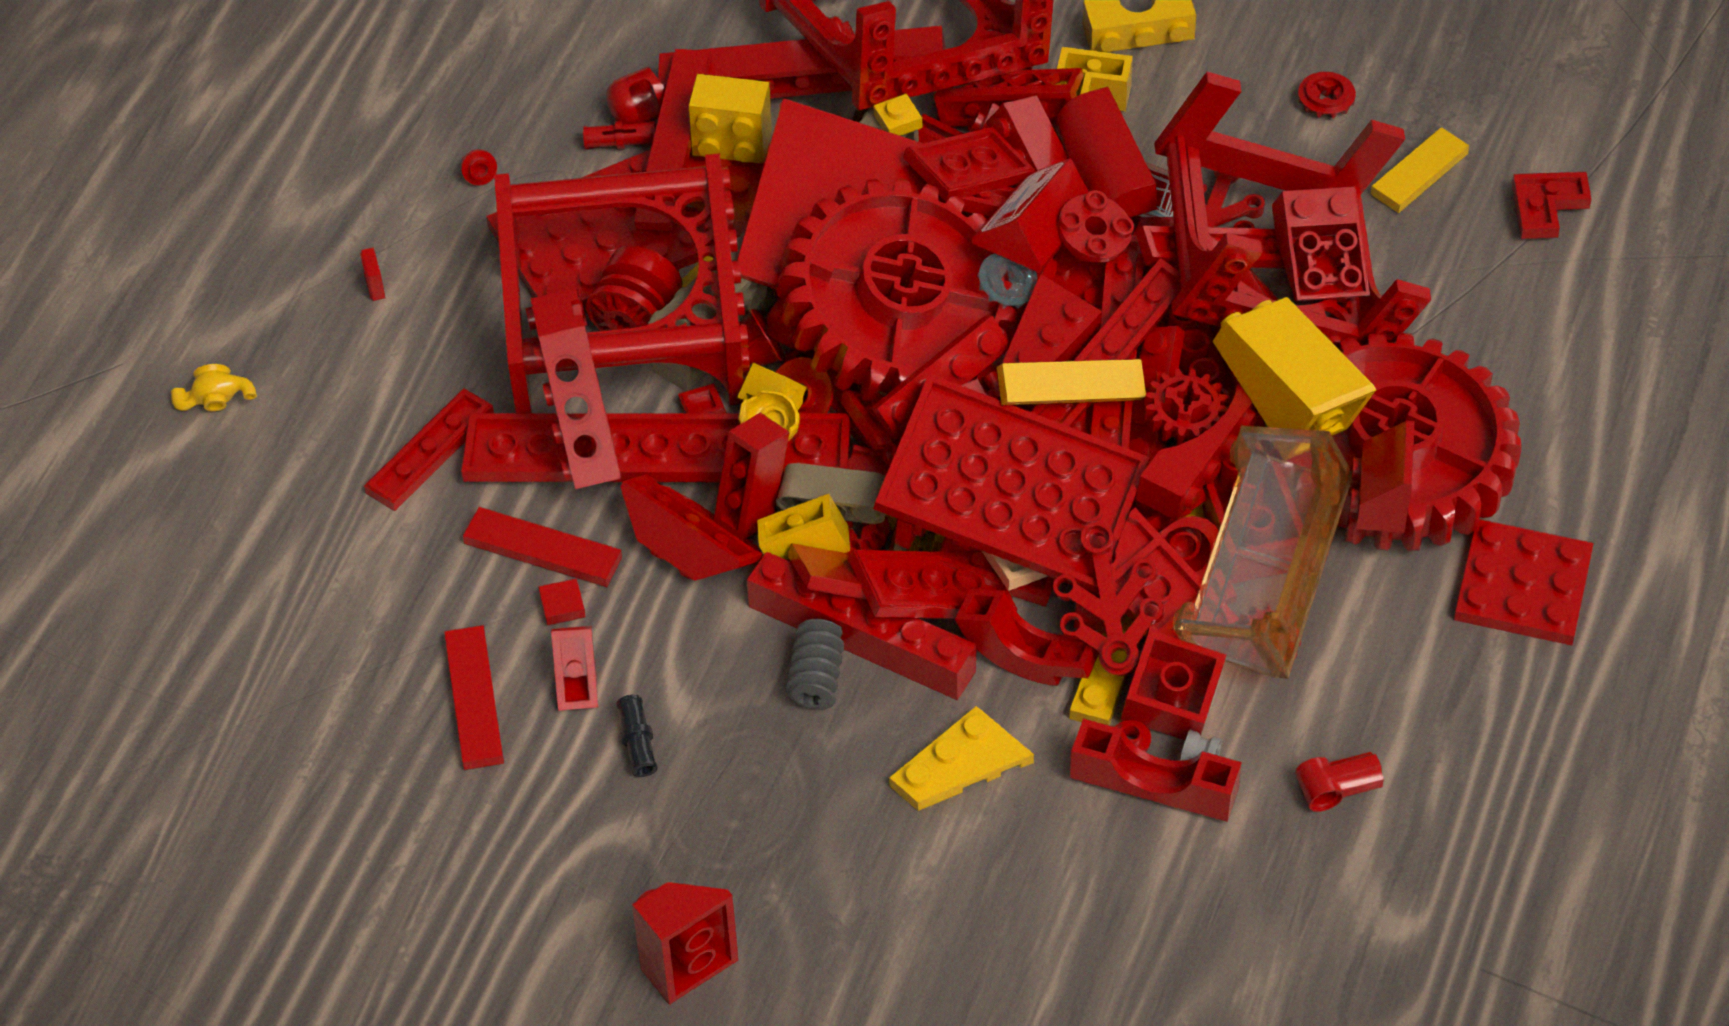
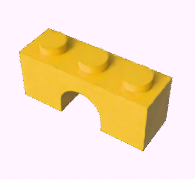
[1082,0,1196,52]

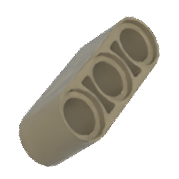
[776,463,886,524]

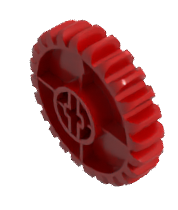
[776,178,1022,403]
[1268,332,1522,551]

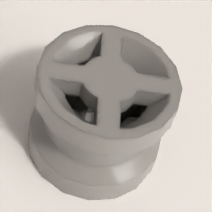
[1180,730,1222,761]

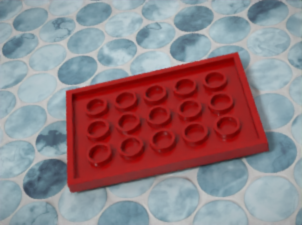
[873,374,1150,595]

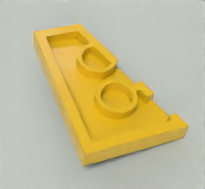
[889,706,1034,811]

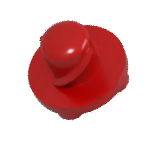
[1058,190,1134,262]

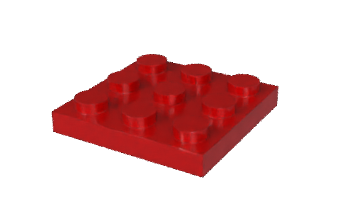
[1454,519,1594,646]

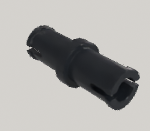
[617,694,658,777]

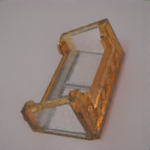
[1173,426,1352,679]

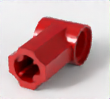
[1295,752,1384,812]

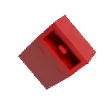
[1272,187,1370,301]

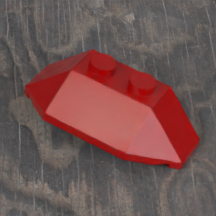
[620,474,763,581]

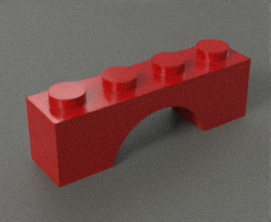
[1070,718,1242,822]

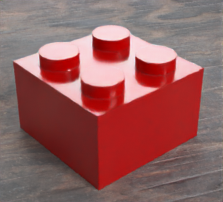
[1121,630,1227,740]

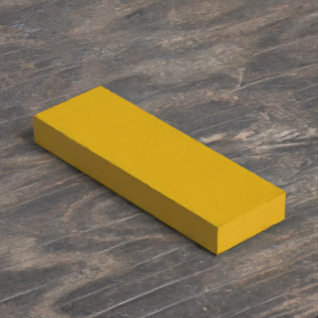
[1370,127,1470,213]

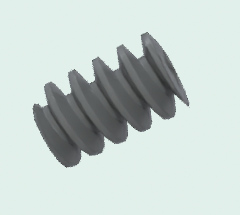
[786,619,844,710]

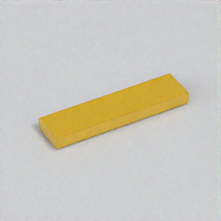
[997,359,1146,405]

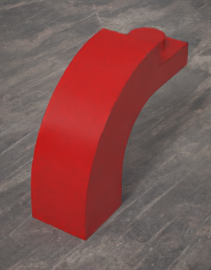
[955,588,1099,686]

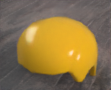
[738,390,800,441]

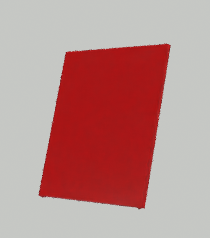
[737,98,1010,289]

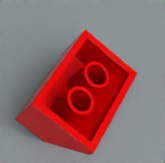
[632,882,739,1005]

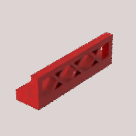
[934,68,1083,126]

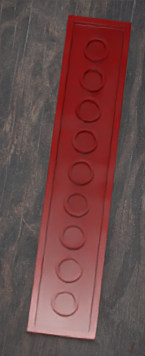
[461,413,851,482]

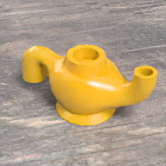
[171,364,257,412]

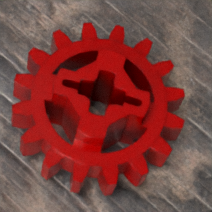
[1143,368,1228,445]

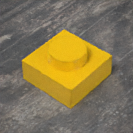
[873,94,922,136]

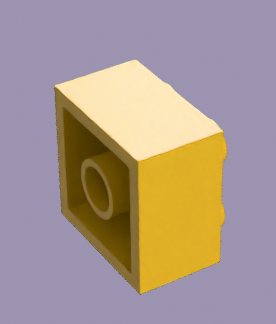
[689,74,772,164]

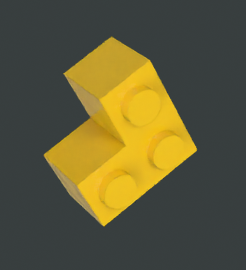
[1051,47,1133,129]

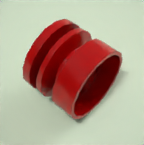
[586,245,683,331]

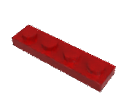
[871,315,1010,440]
[1129,325,1185,467]

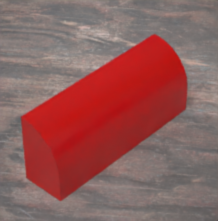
[1055,87,1157,217]

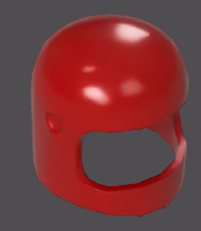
[606,66,665,124]

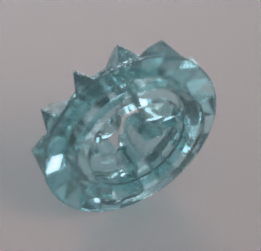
[977,254,1038,309]

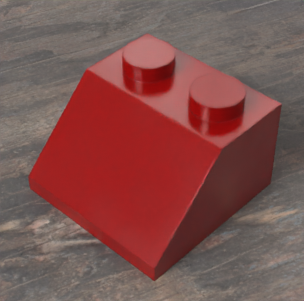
[1350,421,1415,533]

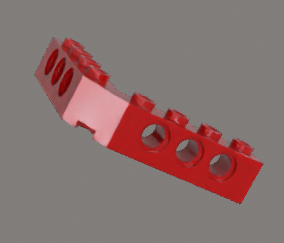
[525,288,621,489]

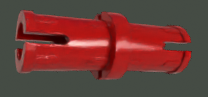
[583,120,656,150]

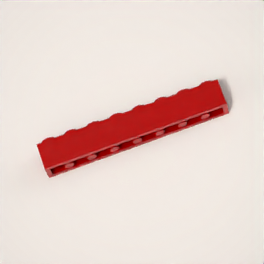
[658,25,946,99]

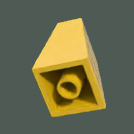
[1213,297,1376,455]

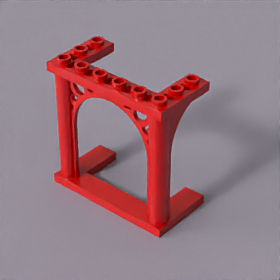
[759,0,1054,110]
[1154,71,1432,349]
[494,153,750,413]

